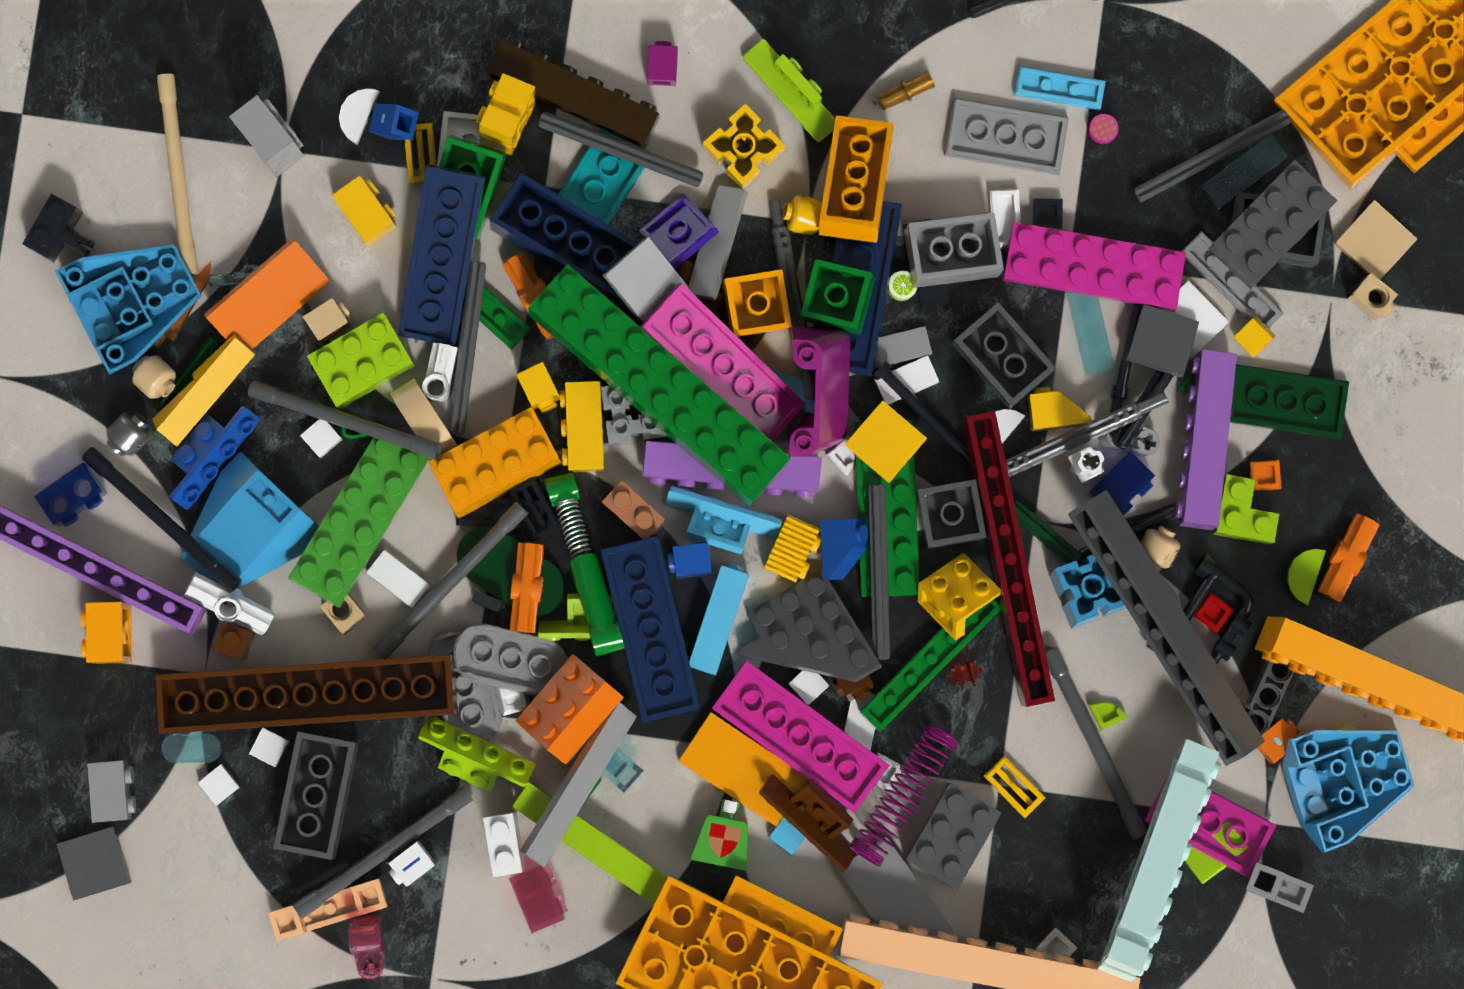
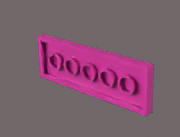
[1003,222,1186,311]
[640,283,806,442]
[712,661,890,813]

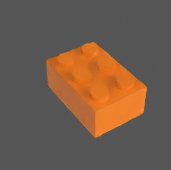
[516,654,624,765]

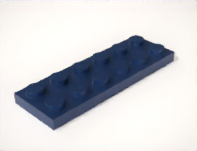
[398,164,486,347]
[821,201,902,377]
[601,536,700,723]

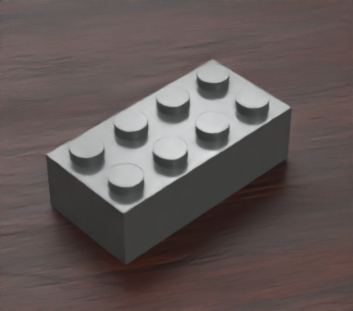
[1208,160,1338,289]
[273,731,359,860]

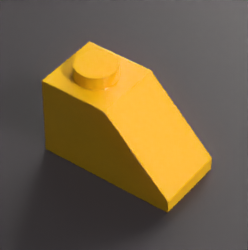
[1027,387,1092,432]

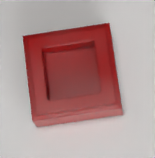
[1193,593,1234,634]

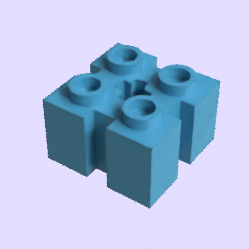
[1049,554,1126,629]

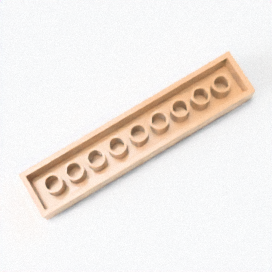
[837,914,1140,989]

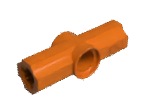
[502,252,554,340]
[1317,513,1379,603]
[510,543,544,633]

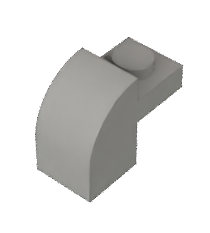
[1246,862,1314,913]

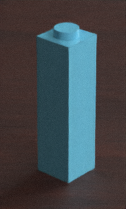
[689,562,749,676]

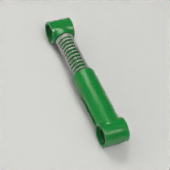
[544,471,625,657]

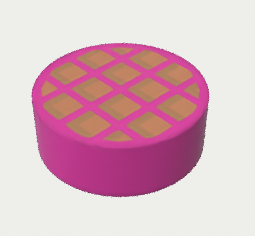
[1088,114,1119,144]

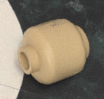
[132,355,176,399]
[1140,526,1181,572]

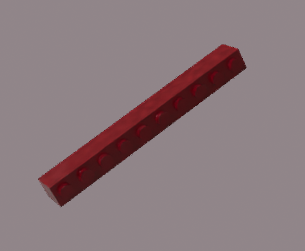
[961,411,1055,707]

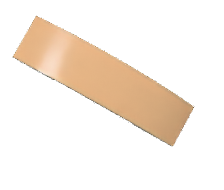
[268,878,388,941]

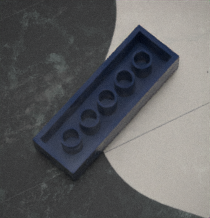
[490,173,671,318]

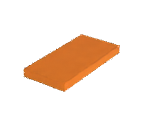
[204,238,331,350]

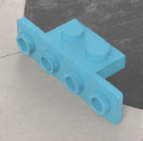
[666,486,782,555]

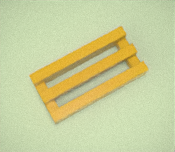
[405,123,437,184]
[983,756,1046,818]

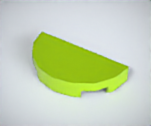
[1286,549,1326,606]

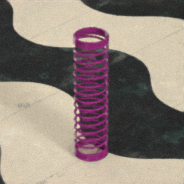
[849,723,959,866]

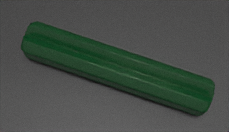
[160,337,222,408]
[1014,501,1082,564]

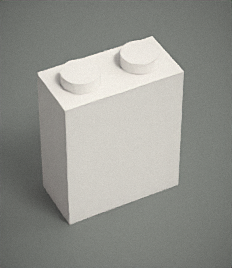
[483,812,526,877]

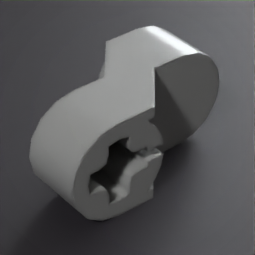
[1098,426,1160,456]

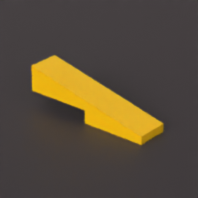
[152,334,255,446]

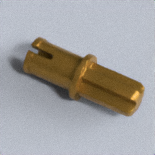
[877,71,935,110]

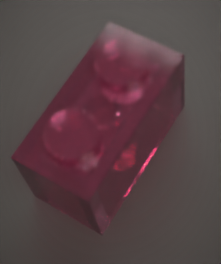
[509,865,568,934]

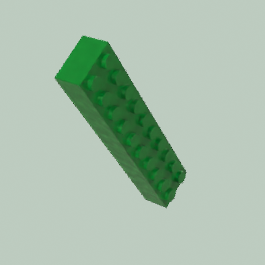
[528,264,791,507]

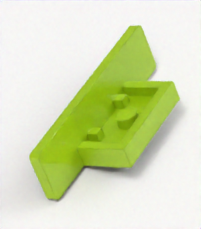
[743,39,835,143]
[538,594,620,641]
[418,716,536,792]

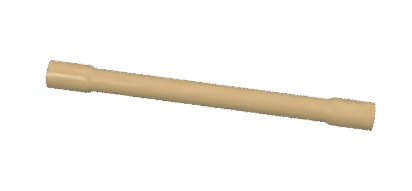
[157,74,198,277]

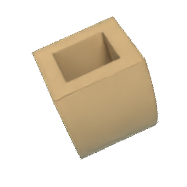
[390,378,458,455]

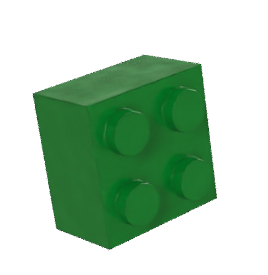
[800,259,876,335]

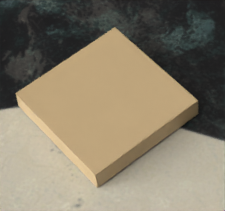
[1334,200,1417,280]

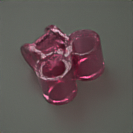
[347,914,385,980]

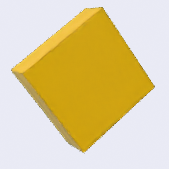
[1233,315,1276,358]

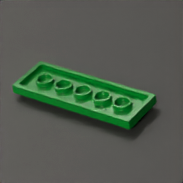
[854,420,919,597]

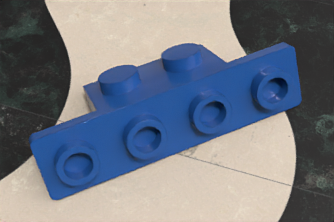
[169,406,260,510]

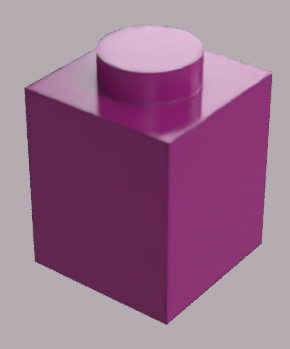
[647,41,678,86]

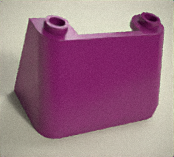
[788,327,850,457]

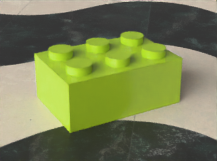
[307,312,416,410]

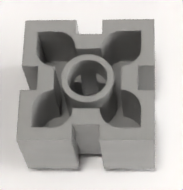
[601,385,668,448]

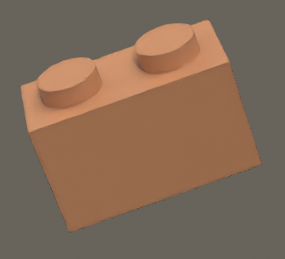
[602,480,666,540]

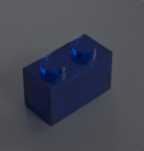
[1086,451,1155,516]

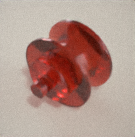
[947,658,982,690]

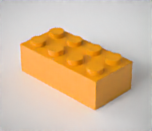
[819,115,894,243]
[428,407,562,518]

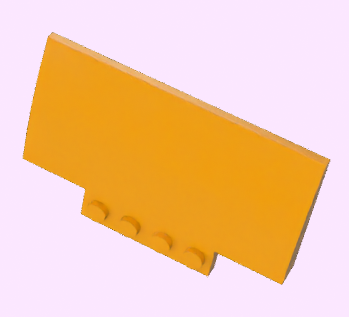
[1274,0,1464,190]
[616,876,884,989]

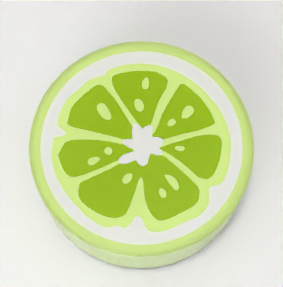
[888,271,917,301]

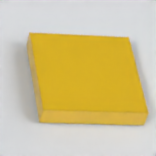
[844,400,927,483]

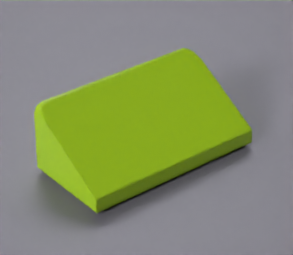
[1184,821,1249,884]

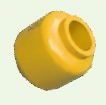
[782,195,822,236]

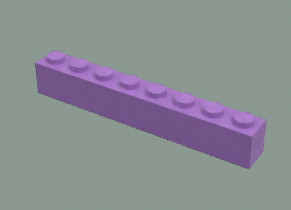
[0,505,207,635]

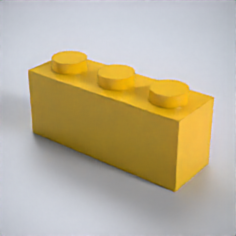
[560,381,605,472]

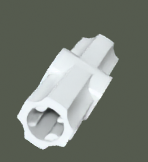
[1068,446,1105,484]
[183,572,275,636]

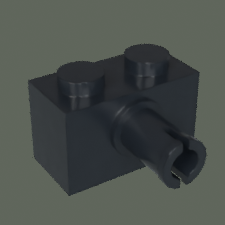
[22,193,95,263]

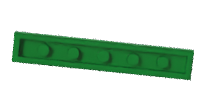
[859,599,1001,732]

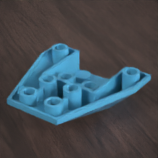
[55,244,201,375]
[180,451,319,589]
[1282,730,1415,853]

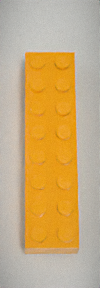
[1255,616,1464,743]

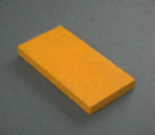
[679,712,808,826]

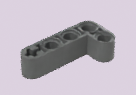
[1240,660,1294,735]

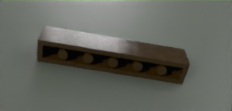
[486,39,660,149]

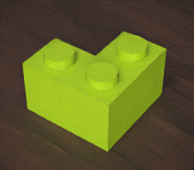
[1211,474,1279,545]

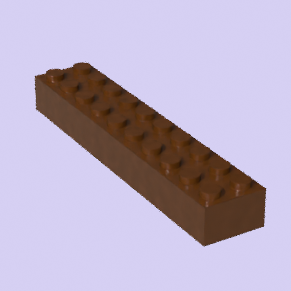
[155,655,458,734]

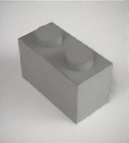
[87,760,136,823]

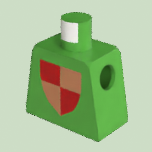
[691,799,748,871]

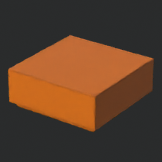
[1249,460,1282,491]

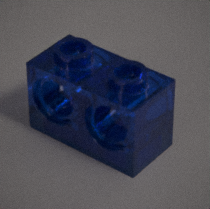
[34,463,108,527]

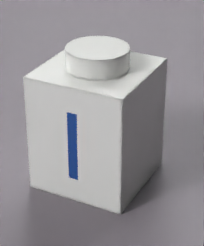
[388,841,437,887]

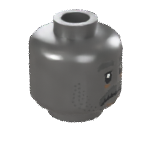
[106,413,150,456]

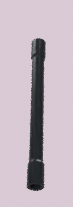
[82,447,242,593]

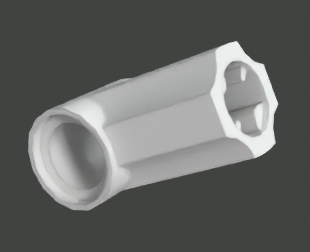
[422,343,458,403]

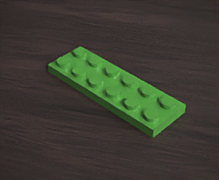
[288,438,430,608]

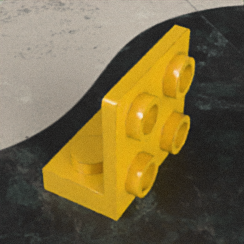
[918,553,1001,641]

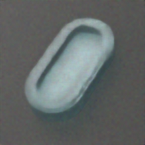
[161,734,222,763]

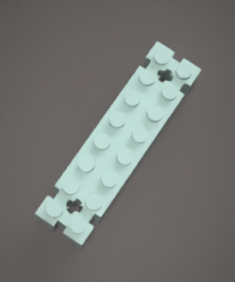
[1098,739,1221,982]

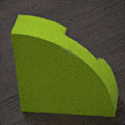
[1087,701,1128,731]

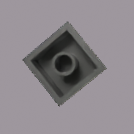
[916,479,986,549]

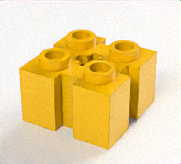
[476,73,535,156]
[703,103,785,189]

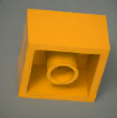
[721,269,792,337]
[81,602,132,664]

